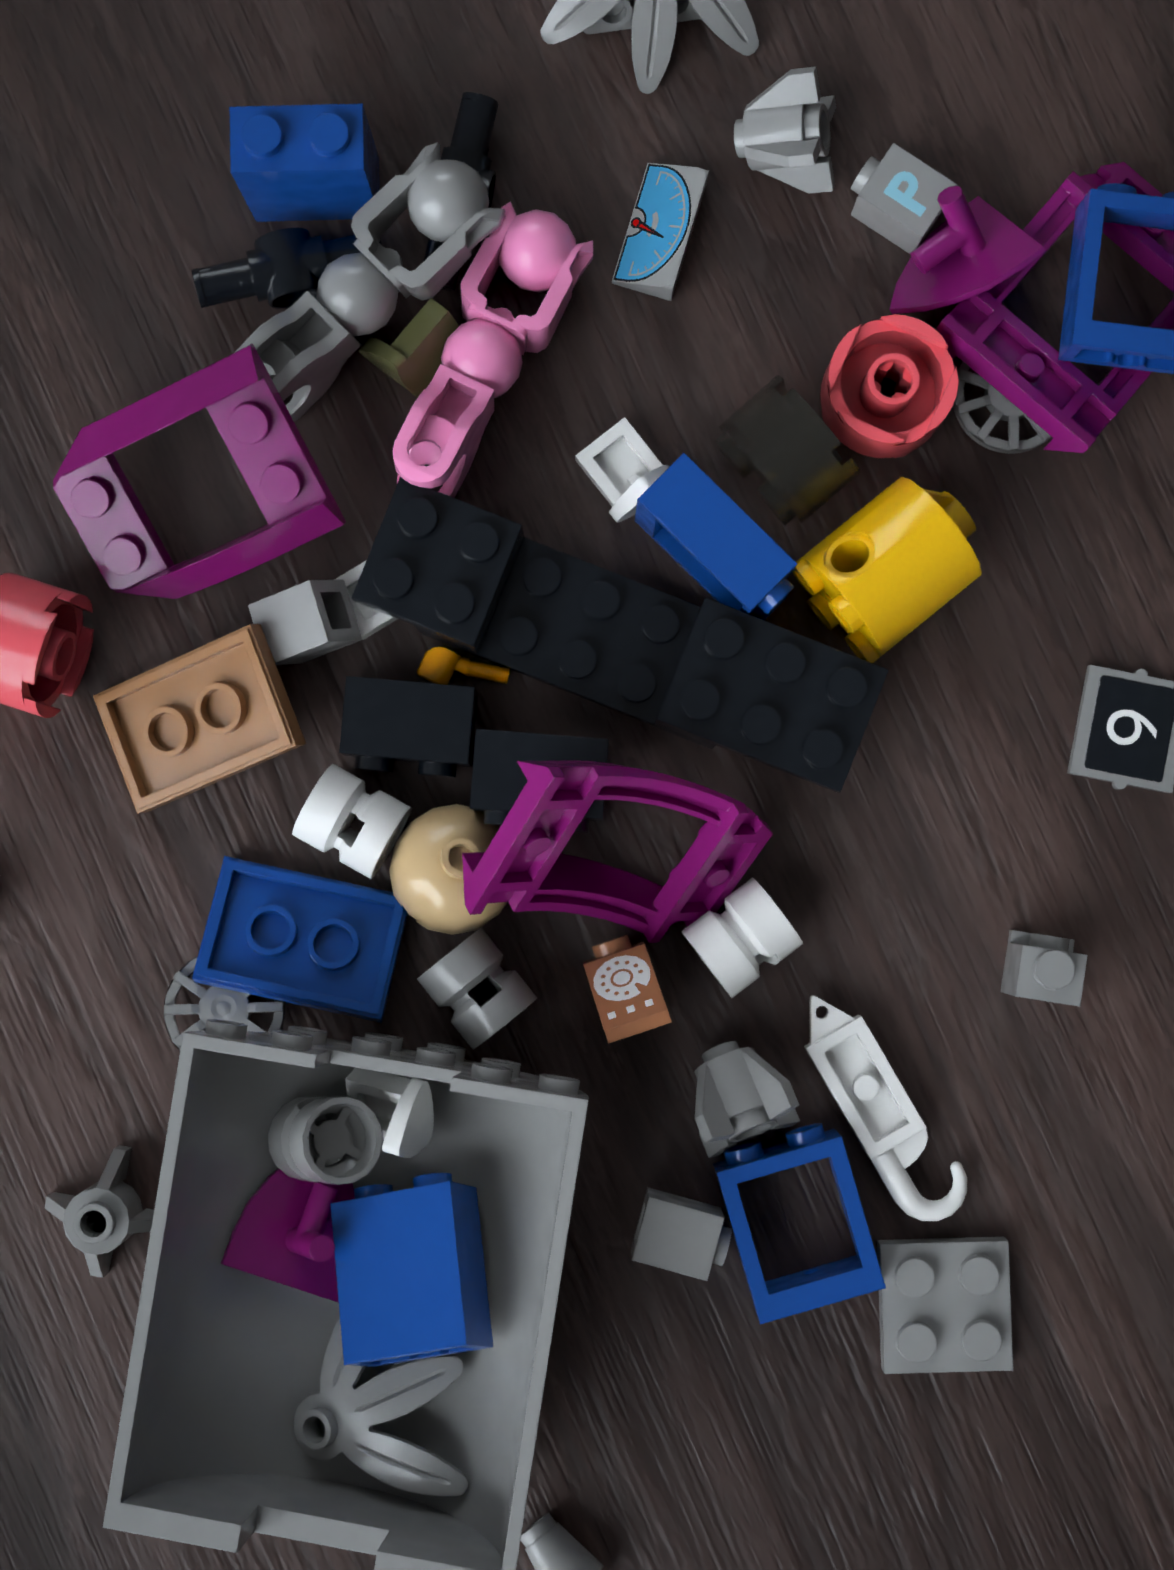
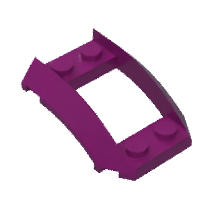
[936,162,1174,453]
[53,343,346,599]
[462,760,773,943]

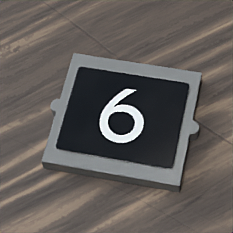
[1067,665,1174,794]

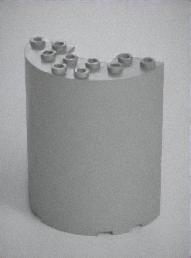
[103,1019,589,1570]

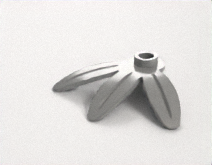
[540,0,759,94]
[293,1318,468,1496]

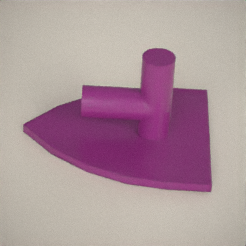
[889,186,1046,314]
[221,1168,354,1303]

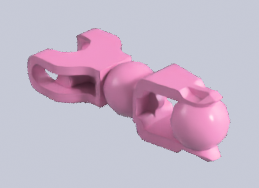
[393,201,593,498]

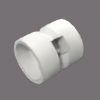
[292,763,412,879]
[681,877,803,998]

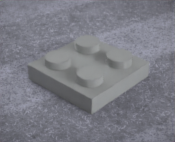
[877,1236,1013,1374]

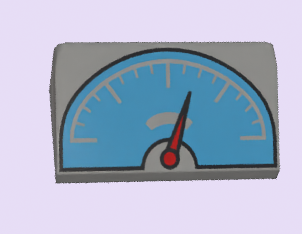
[612,163,709,301]

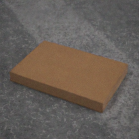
[93,624,306,814]

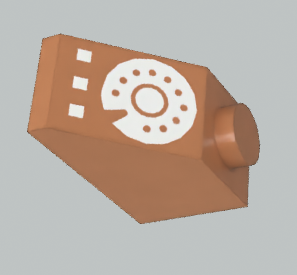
[583,934,672,1044]

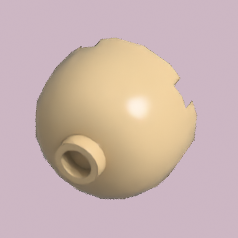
[389,804,507,935]

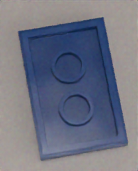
[192,856,408,1023]

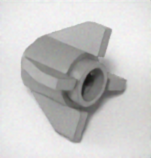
[734,66,836,194]
[694,1041,800,1158]
[44,1145,154,1278]

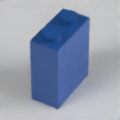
[229,103,380,222]
[330,1173,493,1367]

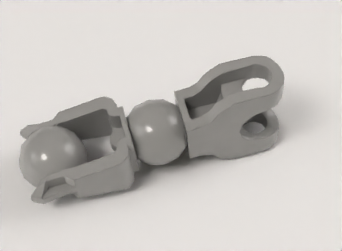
[234,142,505,422]

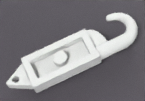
[804,995,967,1221]

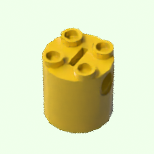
[792,477,982,663]

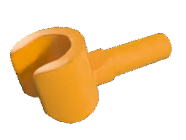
[417,646,510,685]

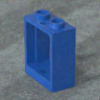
[1058,183,1174,374]
[635,453,797,620]
[713,1123,886,1325]

